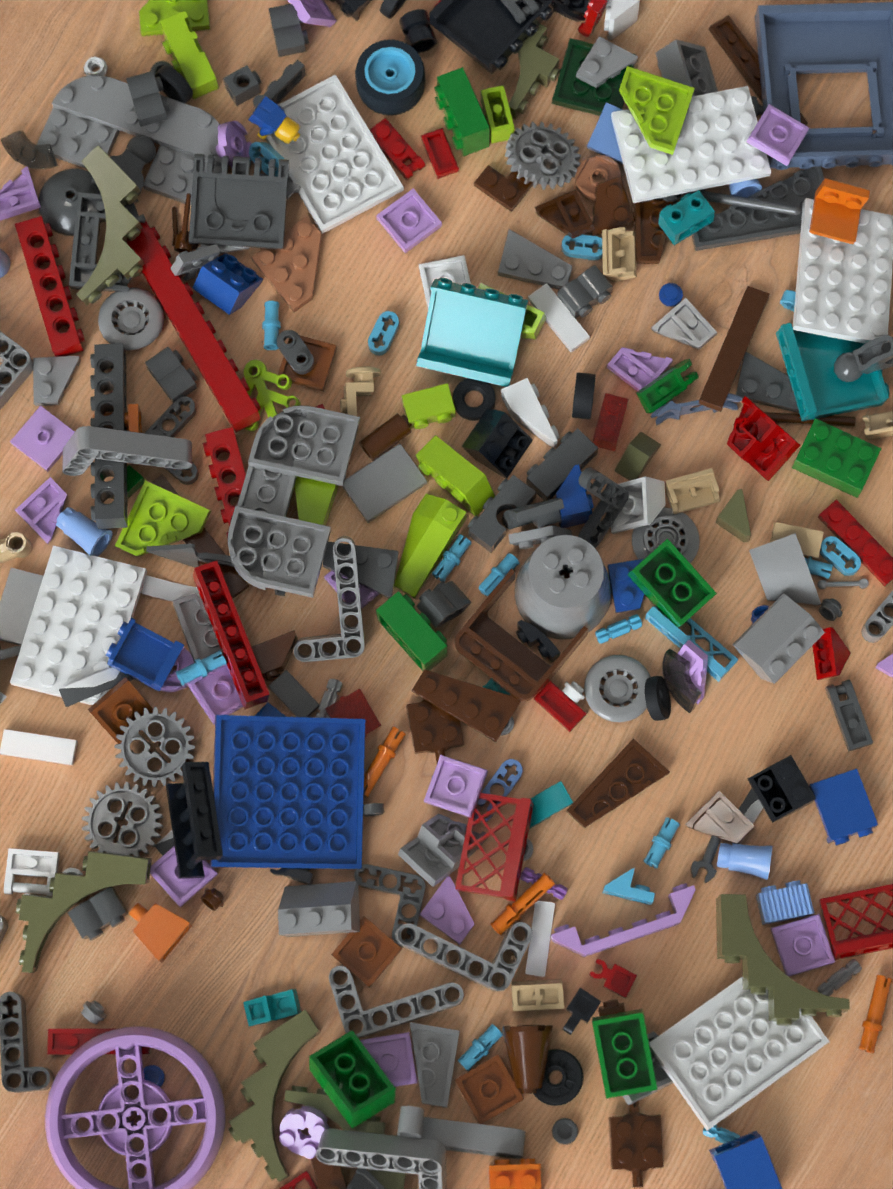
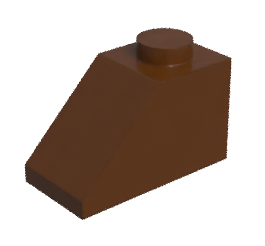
[251,630,298,680]

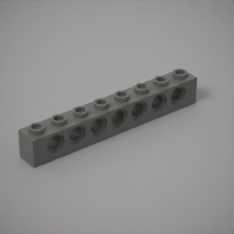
[90,343,128,529]

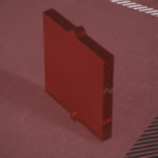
[325,689,381,738]

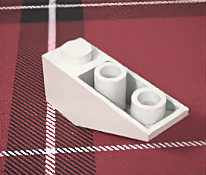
[501,378,560,449]

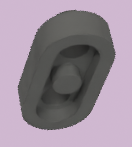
[277,330,314,374]

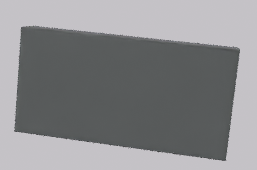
[268,670,320,717]

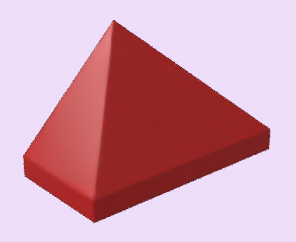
[812,627,851,680]

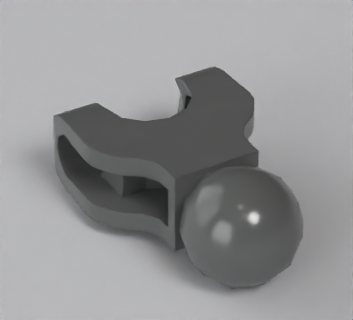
[91,135,156,195]
[834,335,893,382]

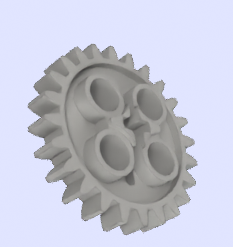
[505,122,581,190]
[114,706,195,787]
[82,782,163,857]

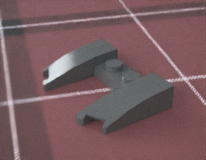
[69,192,146,292]

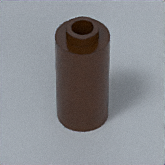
[359,414,412,461]

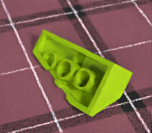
[394,494,467,598]

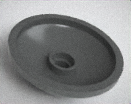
[39,169,102,236]

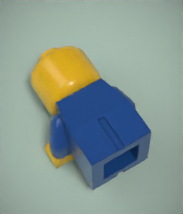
[248,96,300,144]

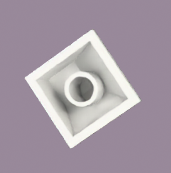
[611,476,666,534]

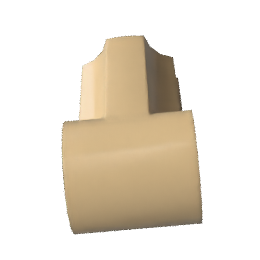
[0,532,32,564]

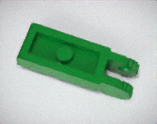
[636,359,699,413]

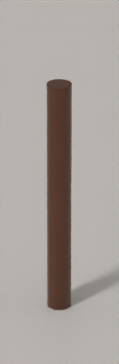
[765,412,856,426]

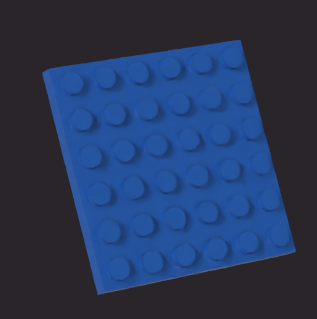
[211,715,365,869]

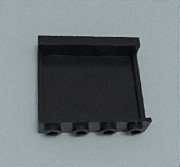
[429,0,554,74]

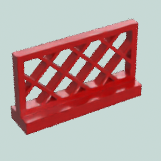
[455,793,534,902]
[819,884,893,960]

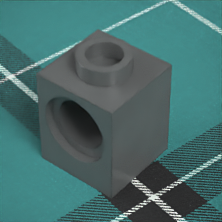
[223,65,261,106]

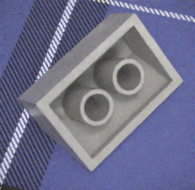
[656,40,718,97]
[732,594,825,684]
[278,881,360,937]

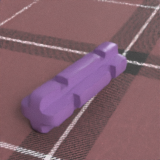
[520,867,567,900]

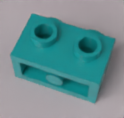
[658,190,715,245]

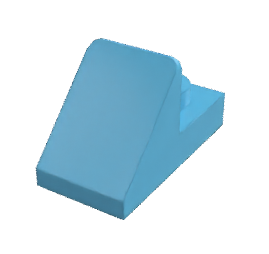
[603,868,655,905]

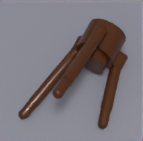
[172,193,198,253]

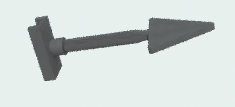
[146,544,286,596]

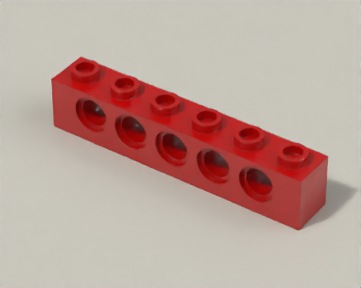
[15,216,86,357]
[202,427,246,538]
[193,560,270,710]

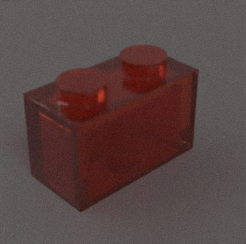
[593,393,629,452]

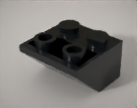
[462,408,533,478]
[747,755,816,823]

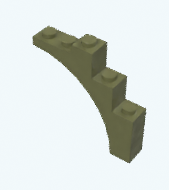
[509,24,561,120]
[76,145,145,305]
[16,851,152,973]
[716,894,850,1026]
[228,1010,320,1182]
[284,1086,406,1189]

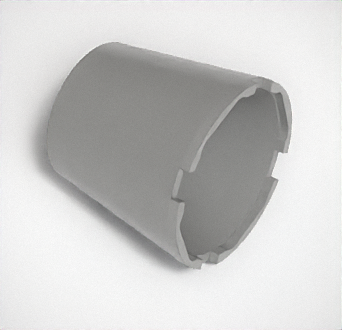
[514,535,612,639]

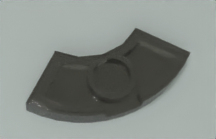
[0,130,58,169]
[662,649,702,713]

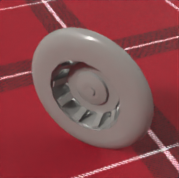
[98,287,164,350]
[632,508,700,563]
[584,655,650,722]

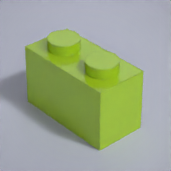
[481,85,514,144]
[401,383,455,429]

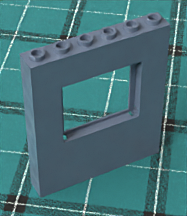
[755,2,893,170]

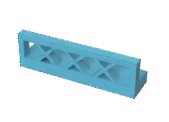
[645,606,739,682]

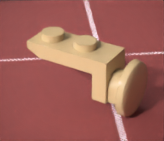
[340,366,381,416]

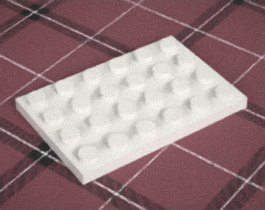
[258,74,404,234]
[611,86,771,203]
[793,198,893,344]
[10,546,147,705]
[649,976,830,1130]

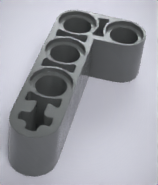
[0,992,54,1093]

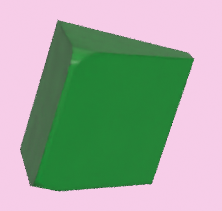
[127,465,145,498]

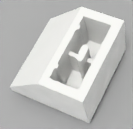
[604,0,640,40]

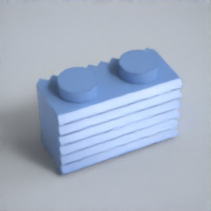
[756,880,814,925]

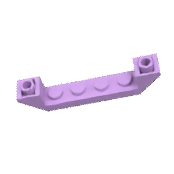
[551,883,695,957]

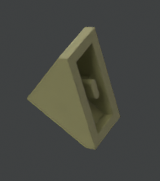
[615,432,661,481]
[716,489,751,542]

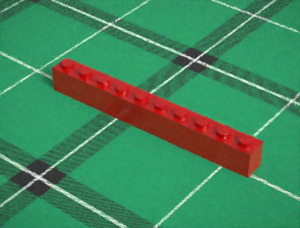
[127,221,261,433]

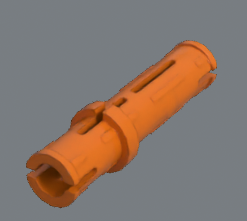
[364,726,406,798]
[490,872,555,935]
[858,975,893,1053]

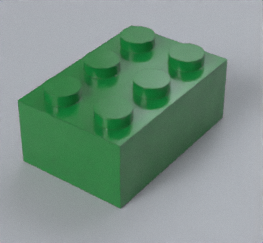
[434,67,489,157]
[792,418,882,498]
[627,538,717,627]
[376,591,448,671]
[592,1009,657,1099]
[309,1030,396,1129]

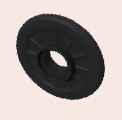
[533,1049,583,1106]

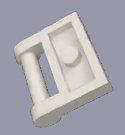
[4,848,60,897]

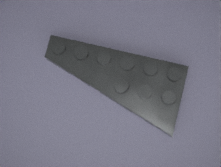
[692,166,824,251]

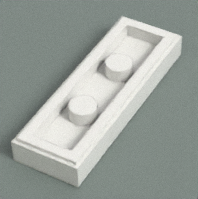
[528,283,590,352]
[0,729,78,766]

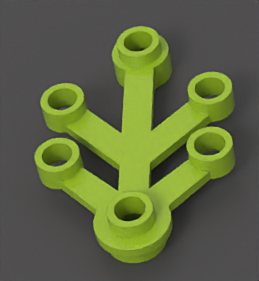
[243,360,301,431]

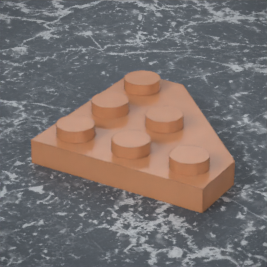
[251,217,322,312]

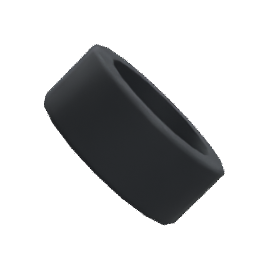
[572,372,596,419]

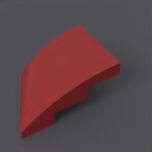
[727,396,801,481]

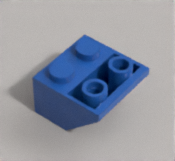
[192,253,263,315]
[556,464,594,528]

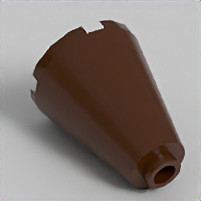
[502,1025,553,1094]

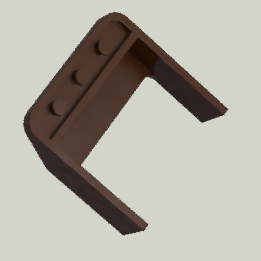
[454,569,588,701]

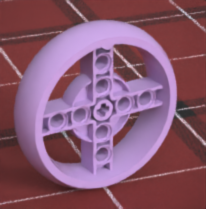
[45,1026,225,1189]

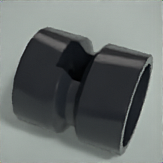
[399,9,437,53]

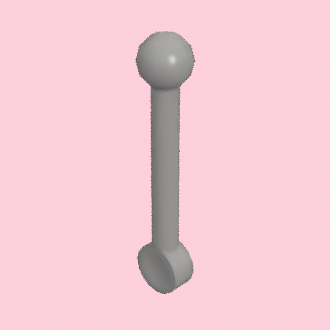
[818,578,869,589]

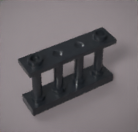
[166,762,223,879]

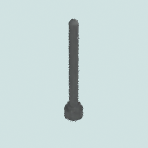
[688,189,800,215]

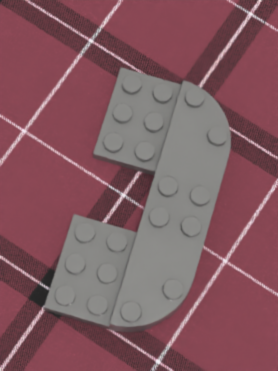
[35,75,222,206]
[228,406,360,598]

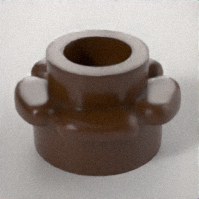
[201,888,224,911]

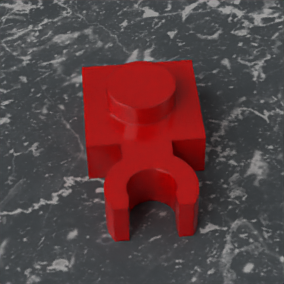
[589,959,637,998]

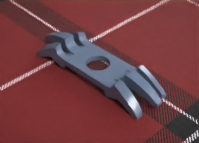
[651,393,742,426]

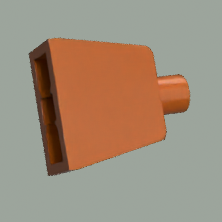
[129,903,193,963]

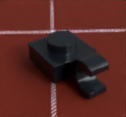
[270,868,315,885]
[562,988,601,1035]

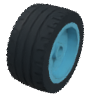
[355,39,425,116]

